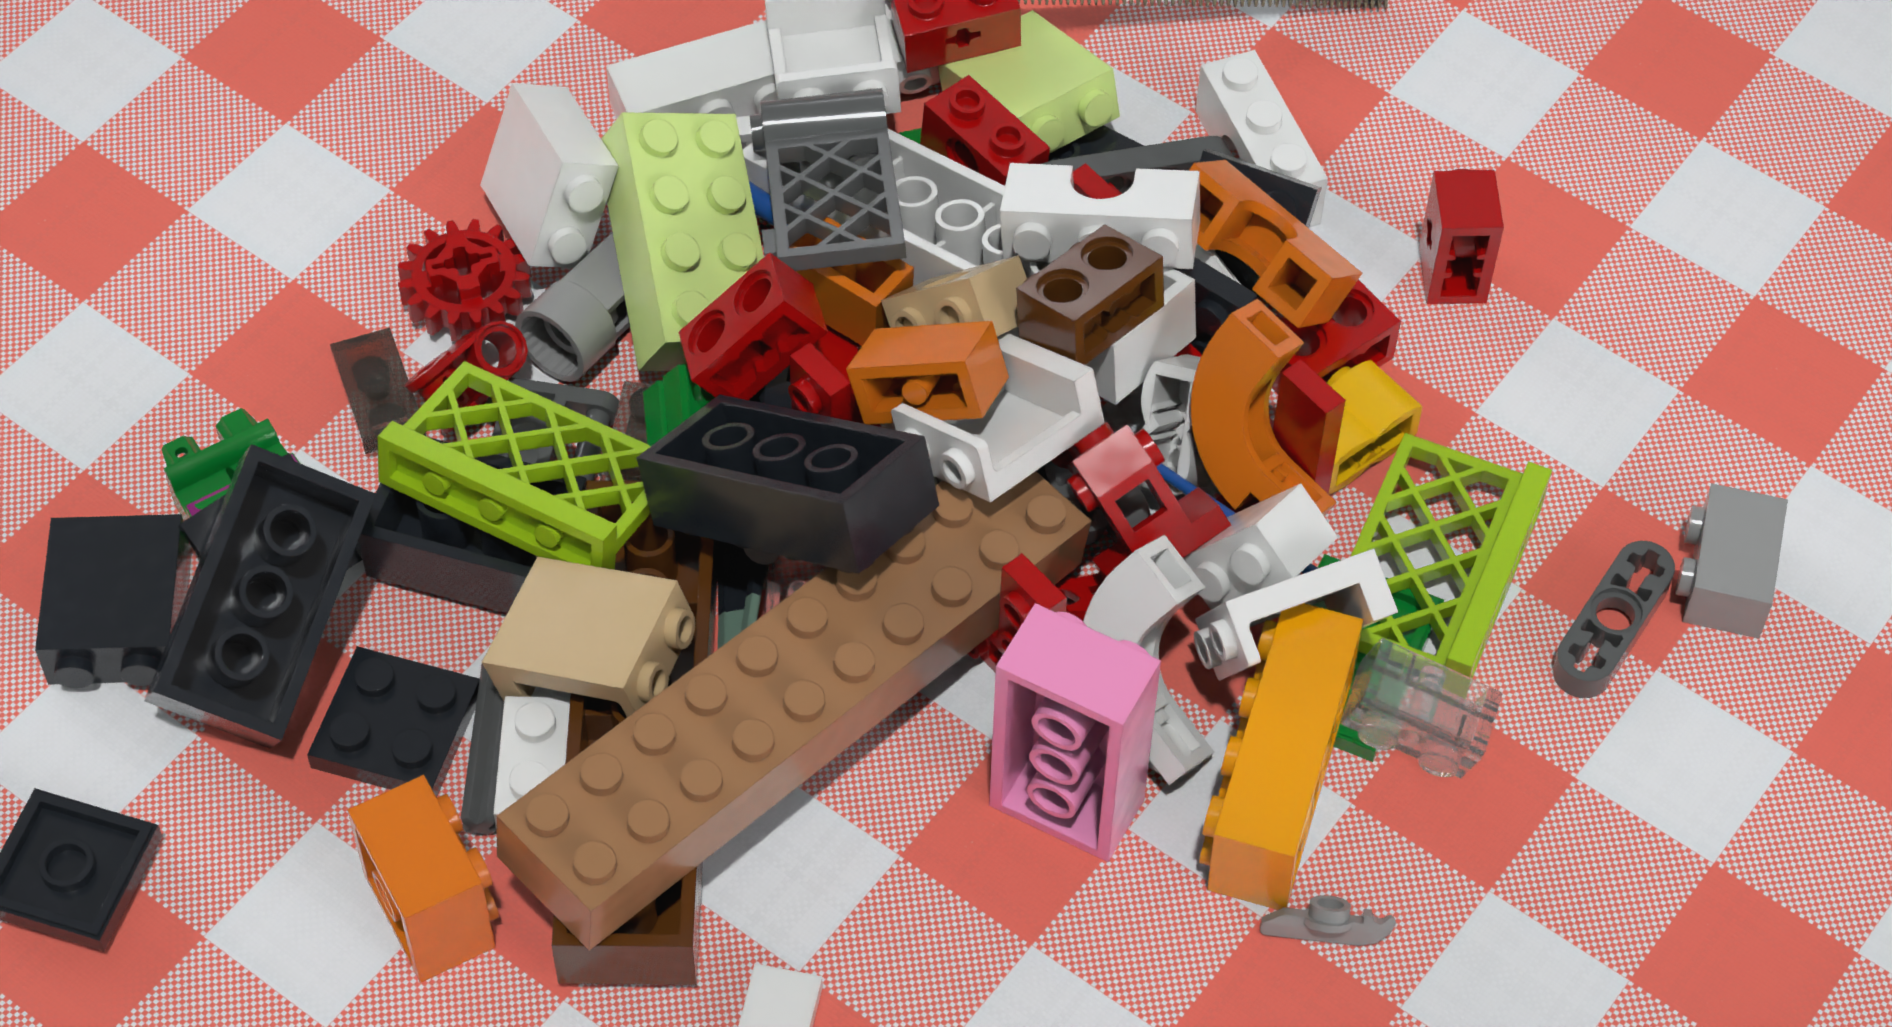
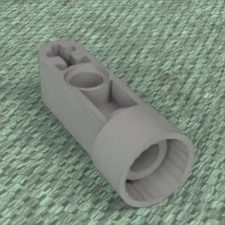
[515,232,630,382]

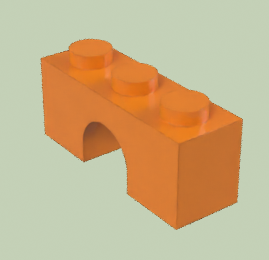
[1189,160,1363,328]

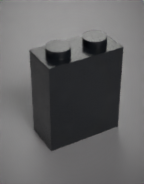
[35,514,192,688]

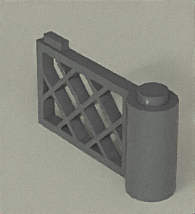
[749,88,907,271]

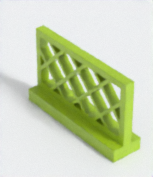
[377,361,651,570]
[1350,433,1552,702]

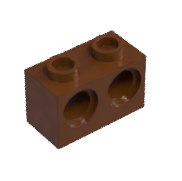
[1016,224,1164,365]

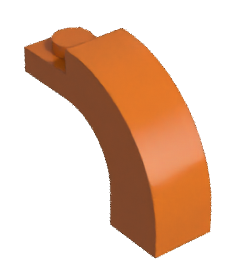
[1191,299,1337,517]

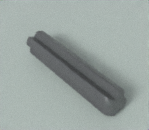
[461,664,504,835]

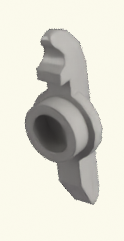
[1260,895,1396,946]

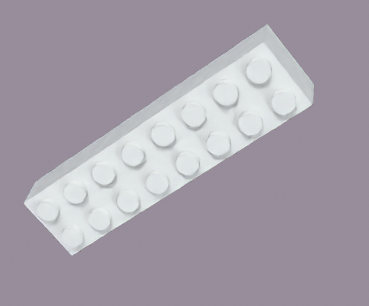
[743,129,1196,405]

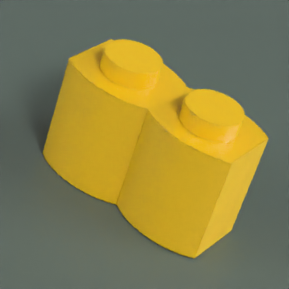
[1327,360,1423,494]

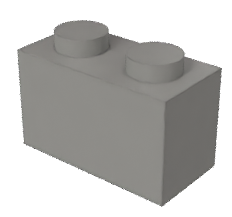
[1675,483,1788,639]

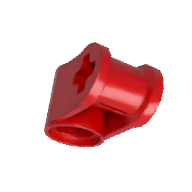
[405,321,528,434]

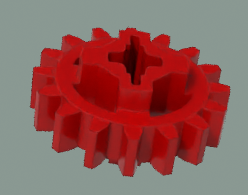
[398,219,532,341]

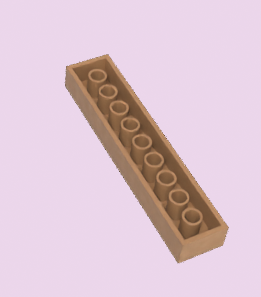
[497,471,1091,951]

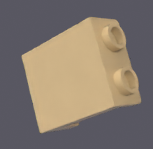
[482,557,695,717]

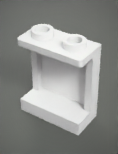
[765,0,901,114]
[891,332,1105,502]
[1194,549,1398,680]

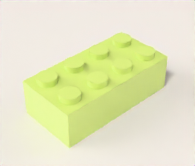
[601,112,764,371]

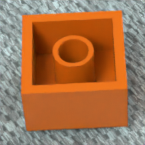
[347,775,499,983]

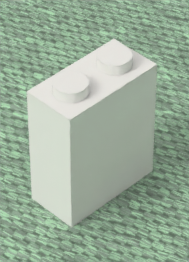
[480,83,619,268]

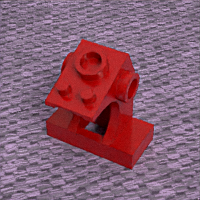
[1066,422,1231,579]

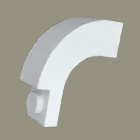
[1083,535,1215,785]

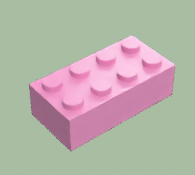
[989,603,1161,862]

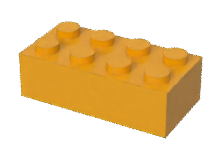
[1199,603,1364,910]

